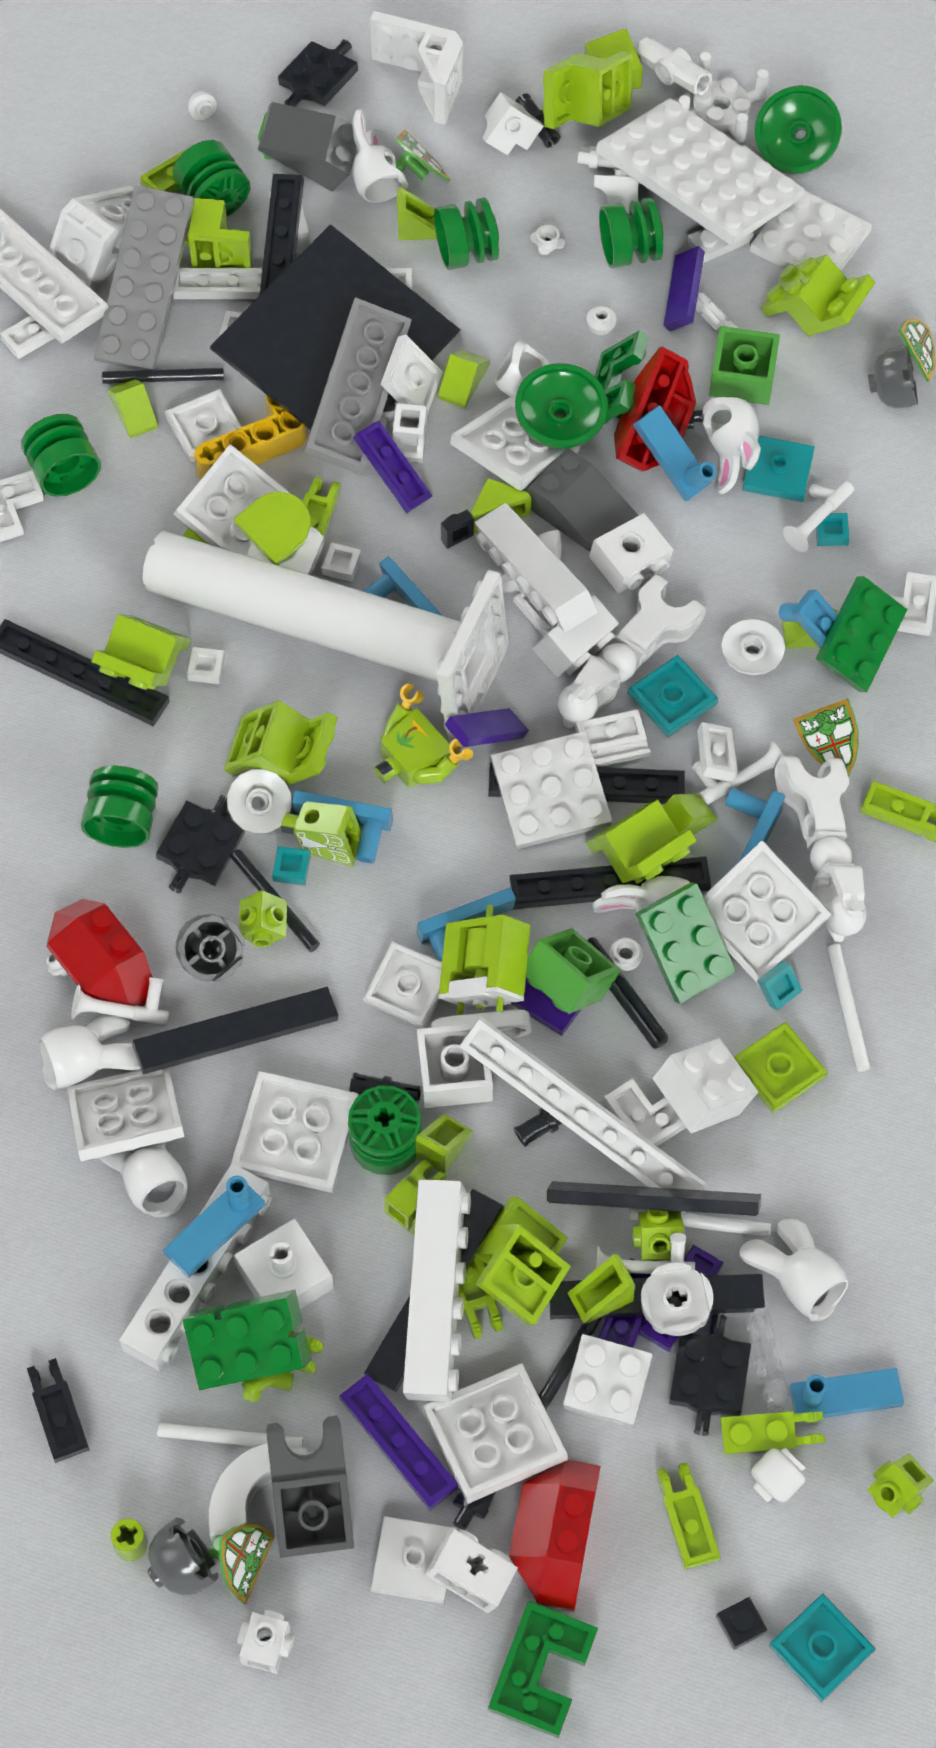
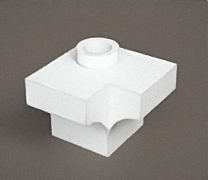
[482,92,544,155]
[594,170,639,213]
[381,403,428,464]

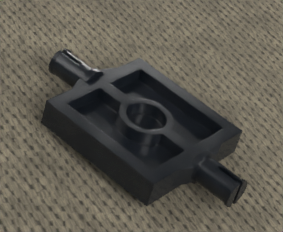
[278,39,358,107]
[156,795,245,893]
[669,1314,751,1436]

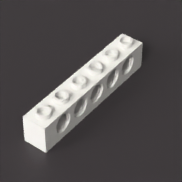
[119,1163,272,1371]

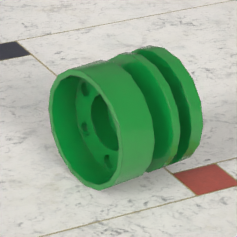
[172,140,251,217]
[434,197,499,270]
[599,197,663,268]
[21,414,101,497]
[81,765,159,848]
[348,1086,422,1175]

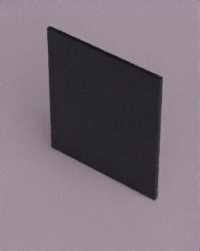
[209,224,461,431]

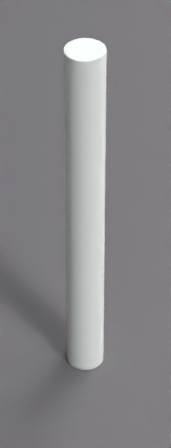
[827,944,870,1072]
[630,1208,771,1237]
[157,1422,304,1449]

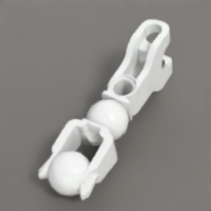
[557,575,706,728]
[774,756,866,942]

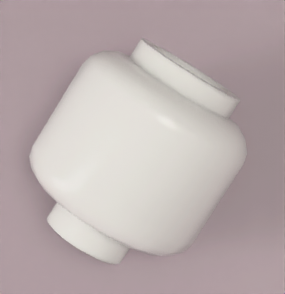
[751,1447,806,1503]

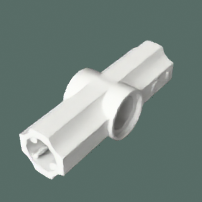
[636,37,712,96]

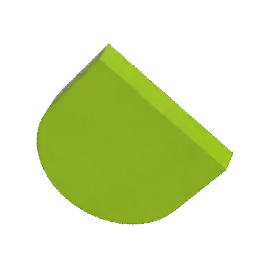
[234,492,311,566]

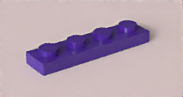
[339,1374,458,1511]

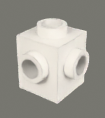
[237,1610,295,1674]

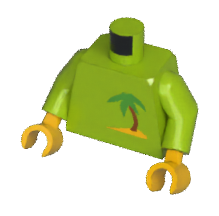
[373,683,473,787]

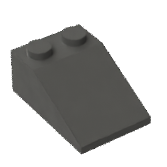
[258,102,357,191]
[528,448,639,552]

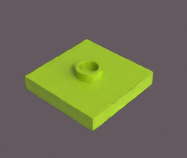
[734,1021,828,1114]

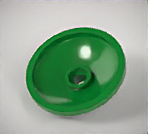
[755,85,842,174]
[515,363,608,449]

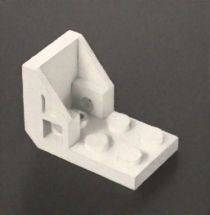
[370,11,463,125]
[49,186,134,292]

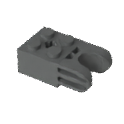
[266,1415,354,1558]

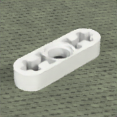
[431,1010,532,1038]

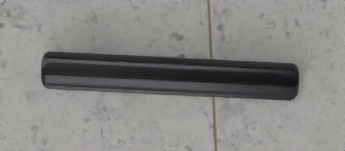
[587,937,668,1049]

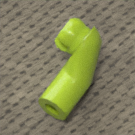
[242,1372,294,1402]

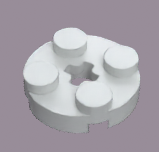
[641,1262,713,1336]

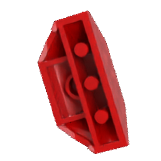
[614,346,696,472]
[46,899,153,1006]
[509,1460,601,1612]

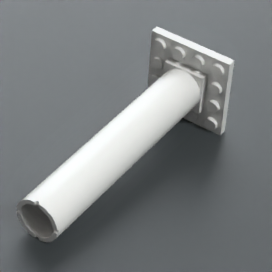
[142,531,510,744]

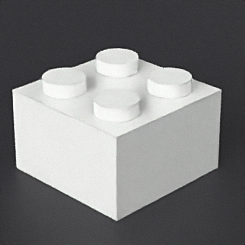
[532,595,619,678]
[416,1023,493,1108]
[653,1038,758,1133]
[563,1334,653,1429]

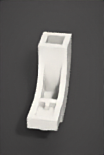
[209,1443,313,1544]

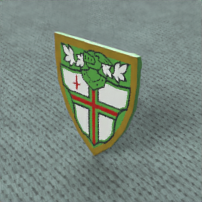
[395,129,451,182]
[898,318,935,382]
[793,698,859,778]
[209,1523,275,1605]

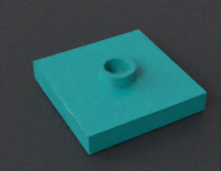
[742,436,815,502]
[627,655,719,738]
[769,1593,876,1703]

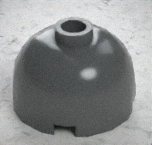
[868,346,918,408]
[175,914,245,982]
[148,1517,219,1595]

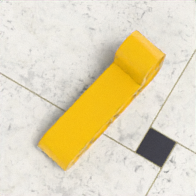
[194,395,308,479]

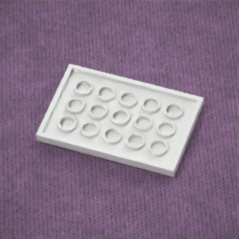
[595,98,805,246]

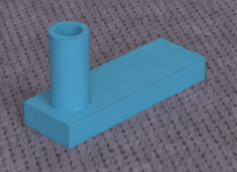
[632,405,716,501]
[363,556,443,616]
[778,589,837,649]
[725,787,785,864]
[292,790,393,864]
[416,887,516,962]
[163,1176,266,1278]
[789,1368,904,1418]

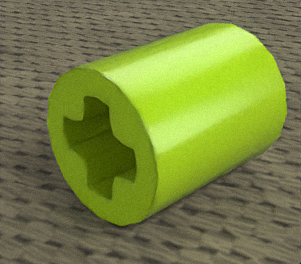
[110,1518,148,1561]

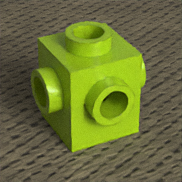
[238,890,287,947]
[632,1209,684,1261]
[867,1453,934,1518]

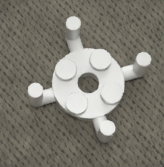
[678,52,769,143]

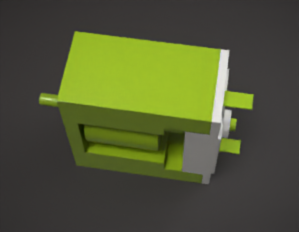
[438,904,531,1016]

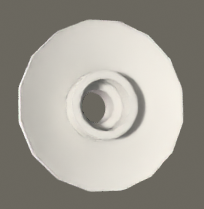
[721,619,785,675]
[227,769,292,834]

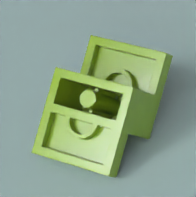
[542,51,632,129]
[185,198,253,268]
[760,254,876,337]
[91,614,192,690]
[223,700,338,786]
[585,800,697,884]
[474,1196,571,1326]

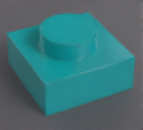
[816,513,850,546]
[272,846,311,886]
[757,961,803,1010]

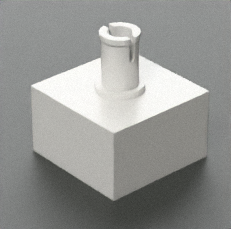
[234,1218,334,1309]

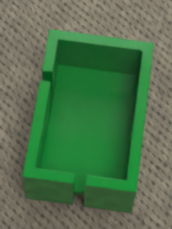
[182,1290,312,1391]

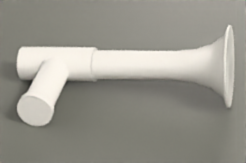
[782,481,854,552]
[692,741,784,805]
[71,977,169,1026]
[596,1233,695,1274]

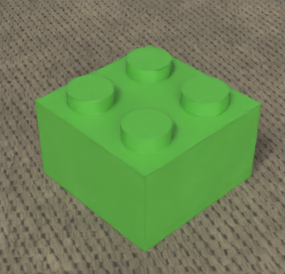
[709,326,780,405]
[526,928,621,1014]

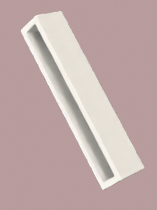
[474,503,598,633]
[403,1180,471,1402]

